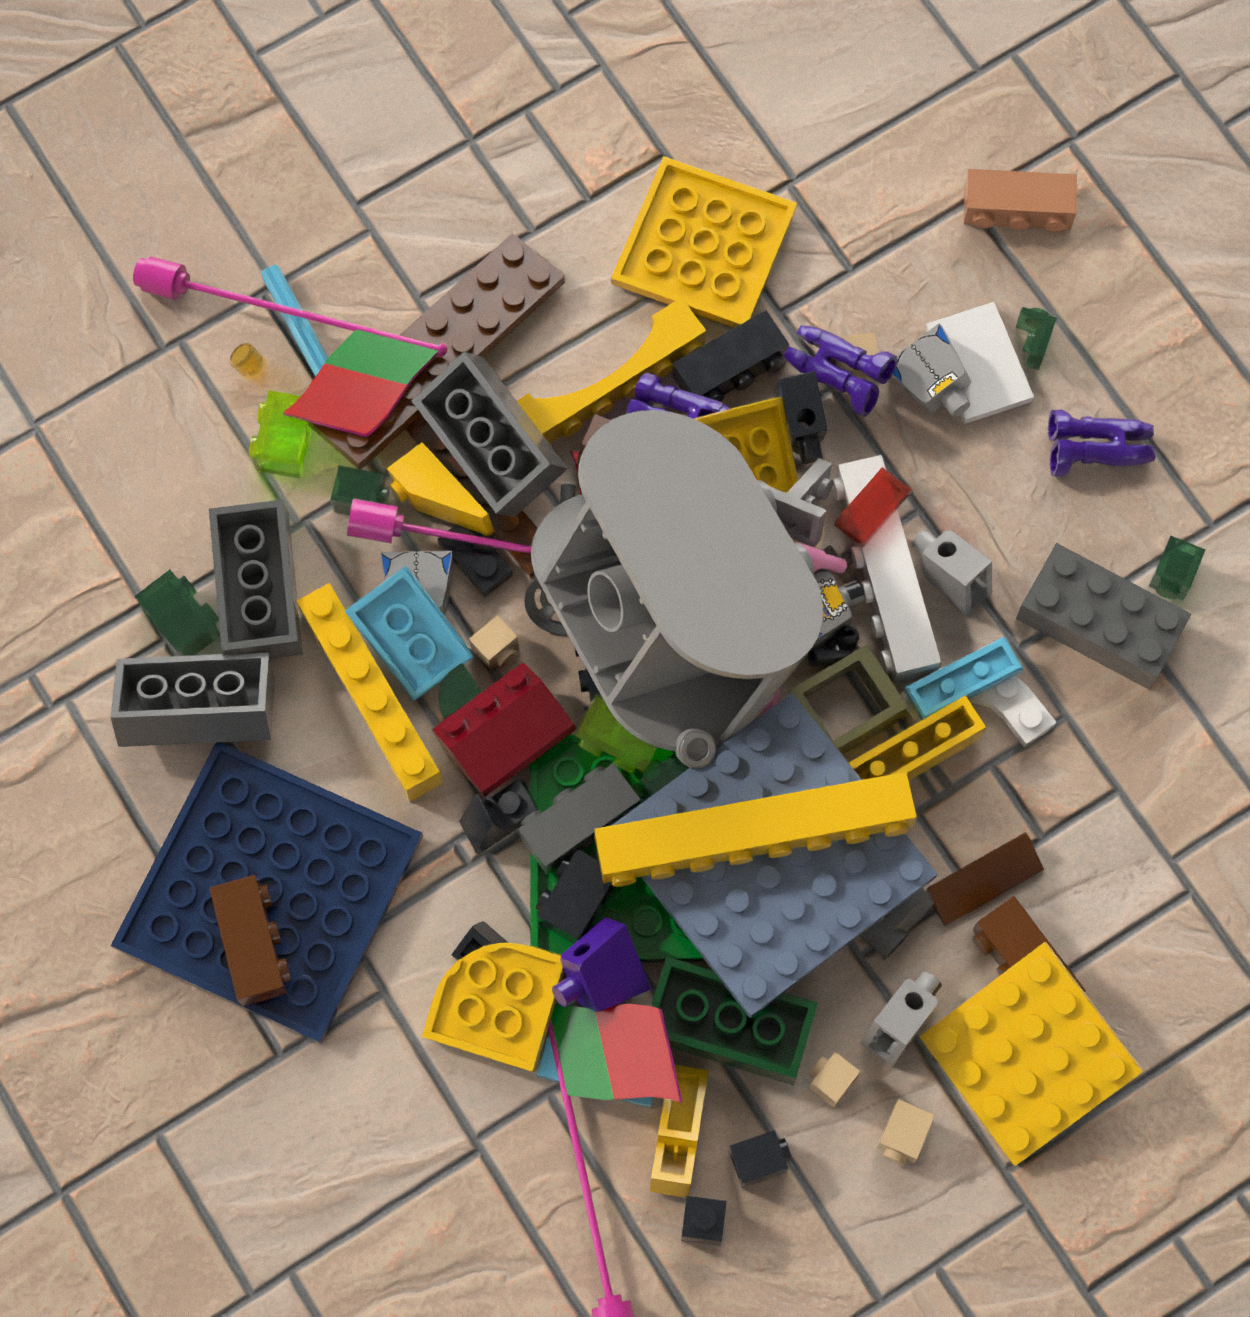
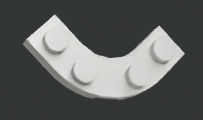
[900,666,1057,748]

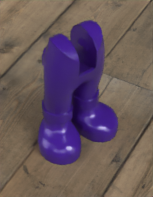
[784,325,898,417]
[626,373,731,419]
[1048,409,1156,477]

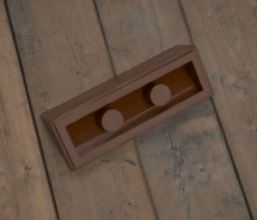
[926,832,1044,926]

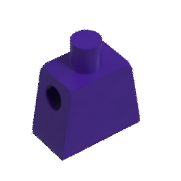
[552,917,651,1012]

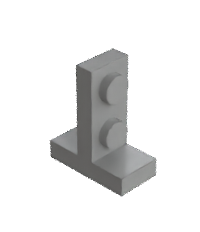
[769,458,833,547]

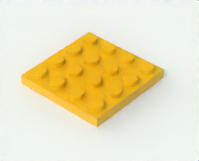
[611,156,797,328]
[919,942,1144,1166]

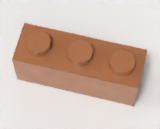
[964,169,1077,232]

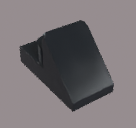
[459,779,540,854]

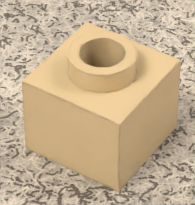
[469,615,519,671]
[809,1052,860,1108]

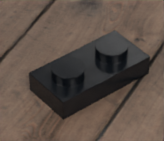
[437,525,513,598]

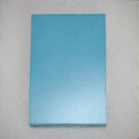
[345,565,475,702]

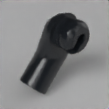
[808,626,859,667]

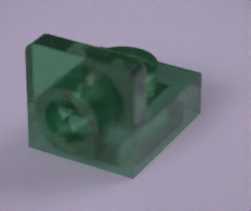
[1016,307,1057,370]

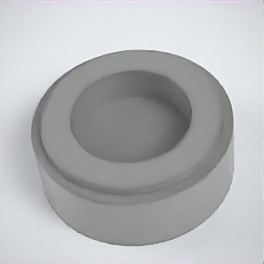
[675,728,716,769]

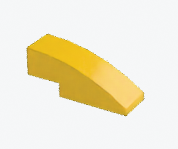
[649,1065,709,1198]

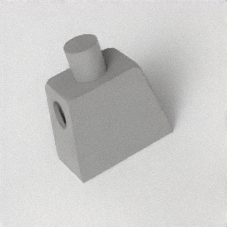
[912,529,992,617]

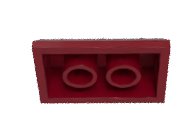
[432,662,577,797]

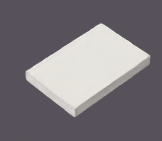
[925,302,1034,424]

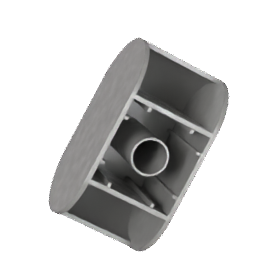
[531,410,823,751]

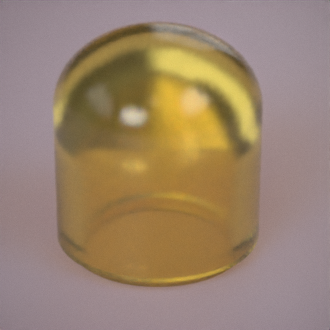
[230,343,267,380]

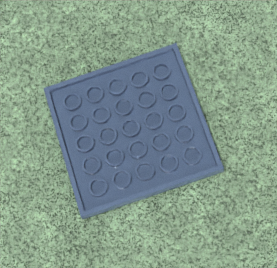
[611,693,938,1018]

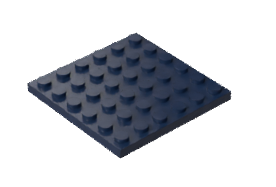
[110,742,423,1044]

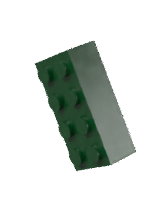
[651,957,818,1086]

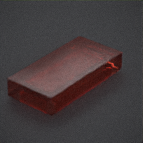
[834,467,911,548]

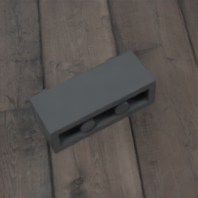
[518,763,641,875]

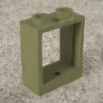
[789,645,908,755]

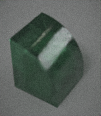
[438,663,482,721]

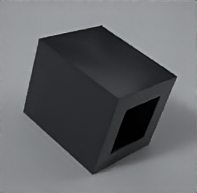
[728,1130,792,1188]
[681,1196,727,1246]

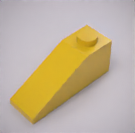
[387,442,495,536]

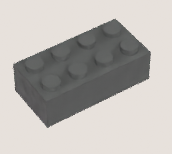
[412,351,568,517]
[209,499,303,659]
[1016,543,1192,690]
[111,652,275,747]

